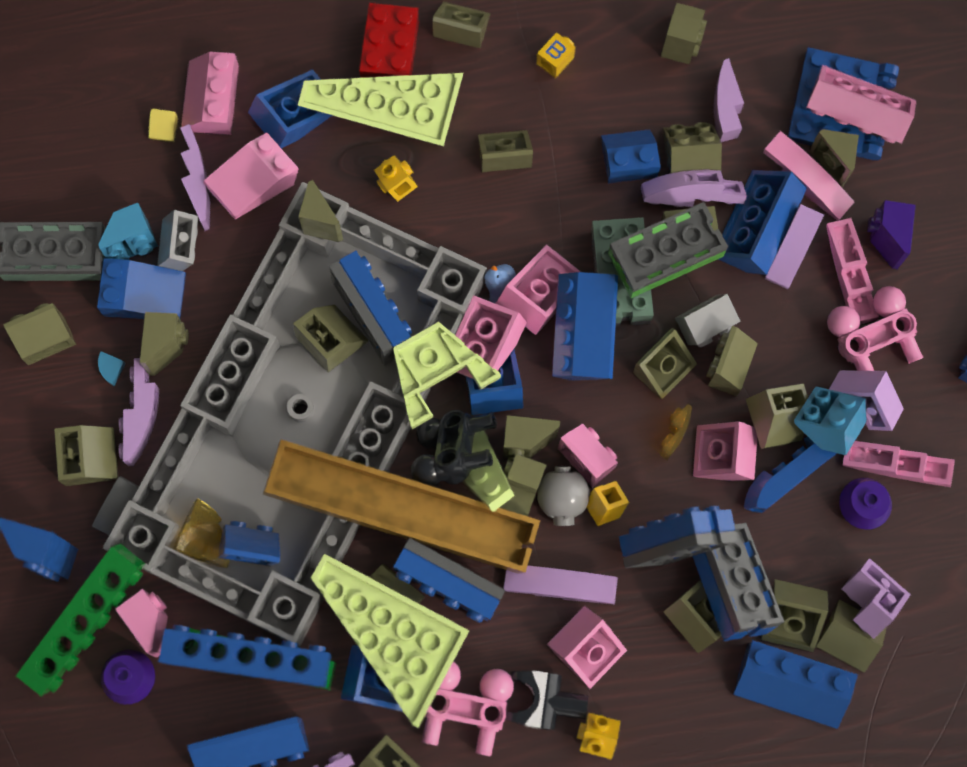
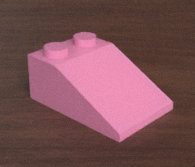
[203,133,299,219]
[496,245,581,335]
[455,296,527,379]

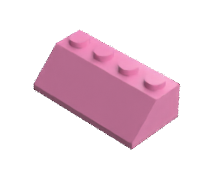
[807,65,916,143]

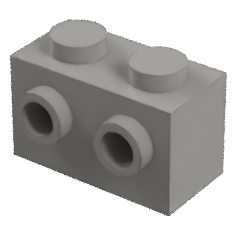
[157,210,198,271]
[675,294,741,347]

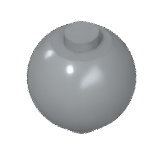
[537,466,590,526]

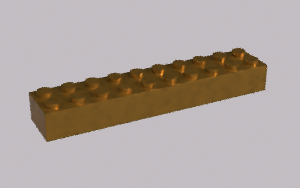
[262,439,540,574]

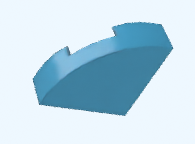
[98,351,126,386]

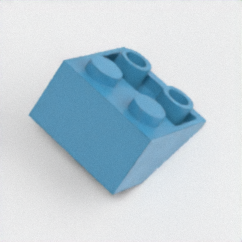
[98,203,158,260]
[794,387,867,455]

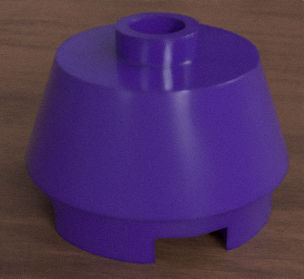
[839,478,892,530]
[101,650,155,704]

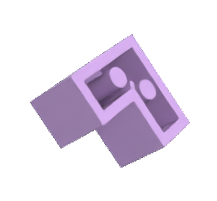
[829,370,904,431]
[842,558,910,639]

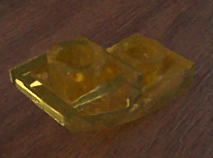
[660,404,692,461]

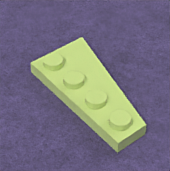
[462,430,514,512]

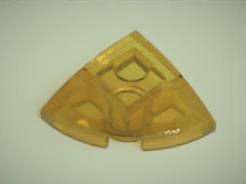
[173,498,230,568]

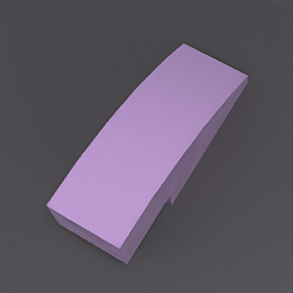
[714,59,744,142]
[765,205,824,289]

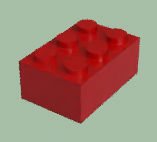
[359,3,419,78]

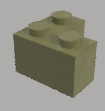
[661,3,707,64]
[499,454,546,516]

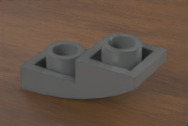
[92,476,139,535]

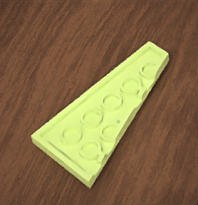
[298,73,463,146]

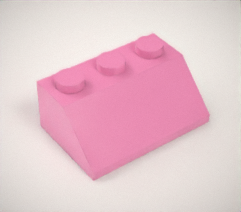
[181,52,239,135]

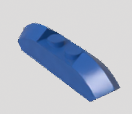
[744,436,837,513]

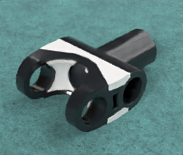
[505,671,588,731]

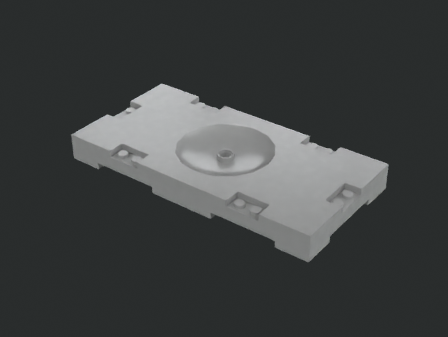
[103,182,487,648]

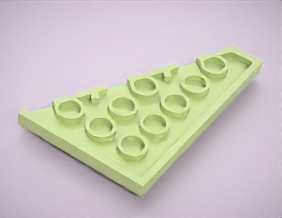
[311,554,469,728]

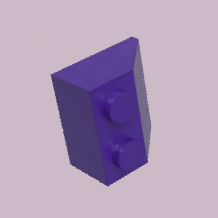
[867,200,916,269]

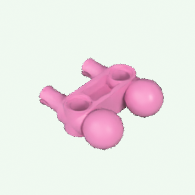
[827,286,924,371]
[422,661,514,756]

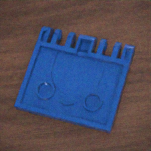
[787,47,899,160]

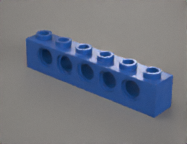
[158,625,331,688]

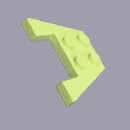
[393,322,501,429]

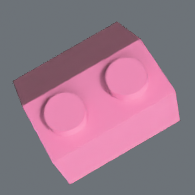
[693,421,757,481]
[558,424,618,488]
[116,589,168,658]
[547,606,627,689]

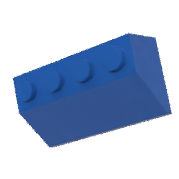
[718,170,807,275]
[552,272,618,381]
[0,518,78,582]
[733,641,858,729]
[188,717,310,767]

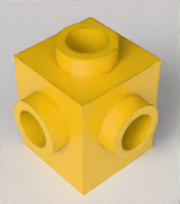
[374,155,418,201]
[577,713,621,759]

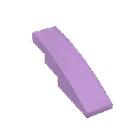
[180,124,210,230]
[504,566,618,604]

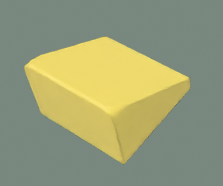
[149,109,178,142]

